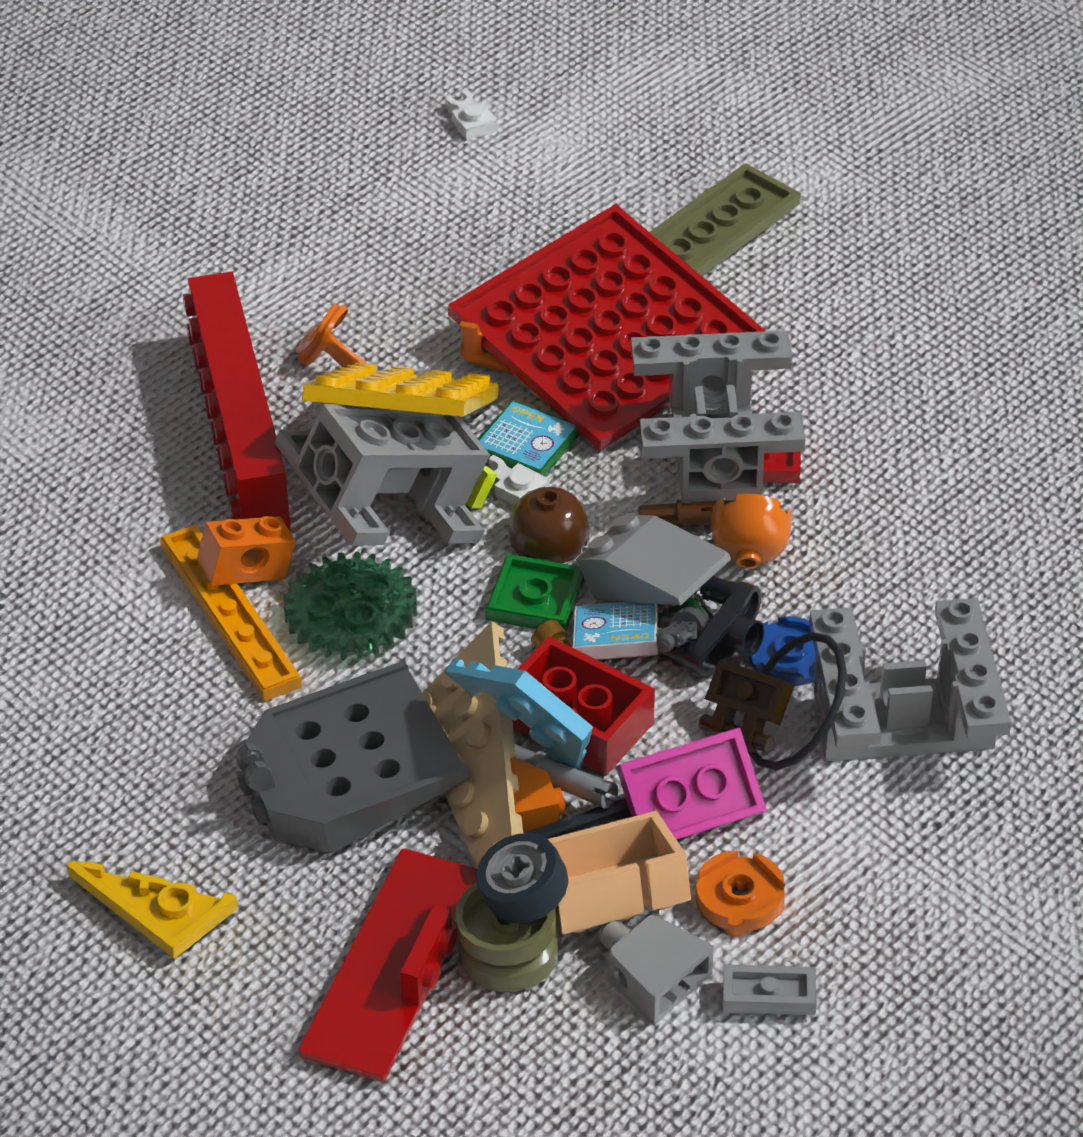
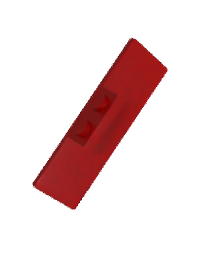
[299,848,477,1082]

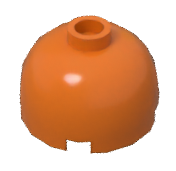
[711,494,792,569]

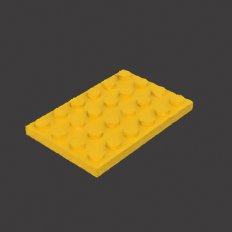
[302,363,500,417]

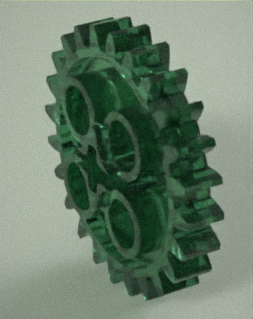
[283,551,417,660]

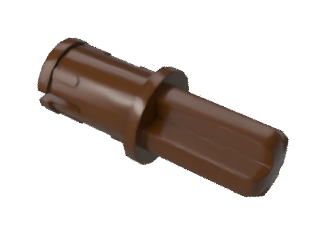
[638,499,717,529]

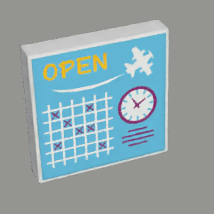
[573,602,658,660]

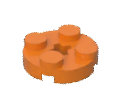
[695,851,785,937]

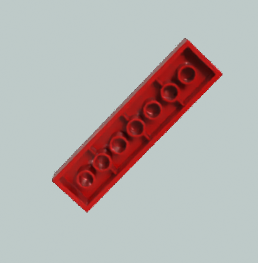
[183,271,291,531]

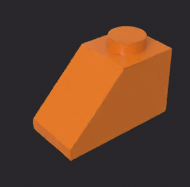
[510,757,565,833]

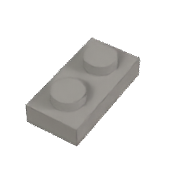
[723,964,817,1015]

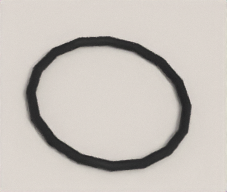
[743,632,847,771]

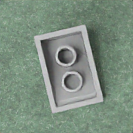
[576,513,731,605]

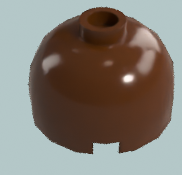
[509,487,589,563]

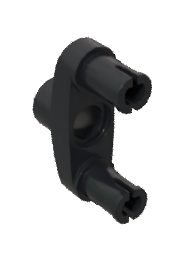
[657,575,764,676]

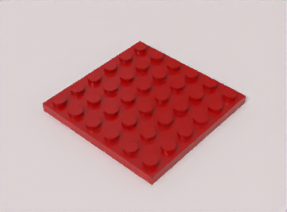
[448,204,766,451]

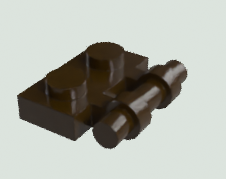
[698,659,795,753]

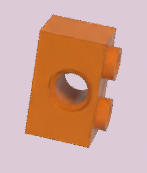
[197,516,296,586]

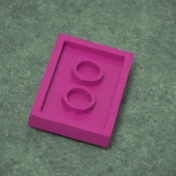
[615,727,767,840]

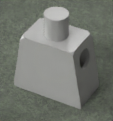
[600,915,714,1025]

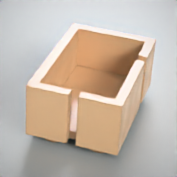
[548,811,691,935]

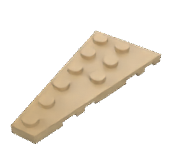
[422,621,523,868]

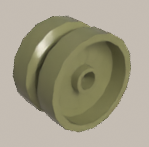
[455,882,559,992]

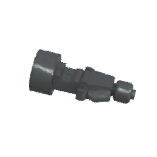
[656,607,708,652]

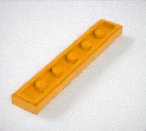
[160,524,302,702]

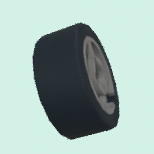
[475,833,569,923]

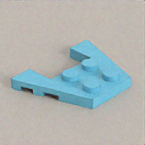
[444,658,593,770]

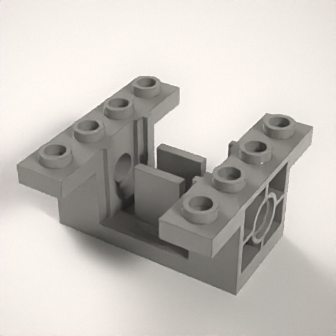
[631,330,805,502]
[274,404,490,547]
[809,598,1011,762]

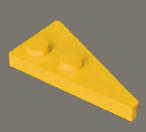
[67,860,238,959]

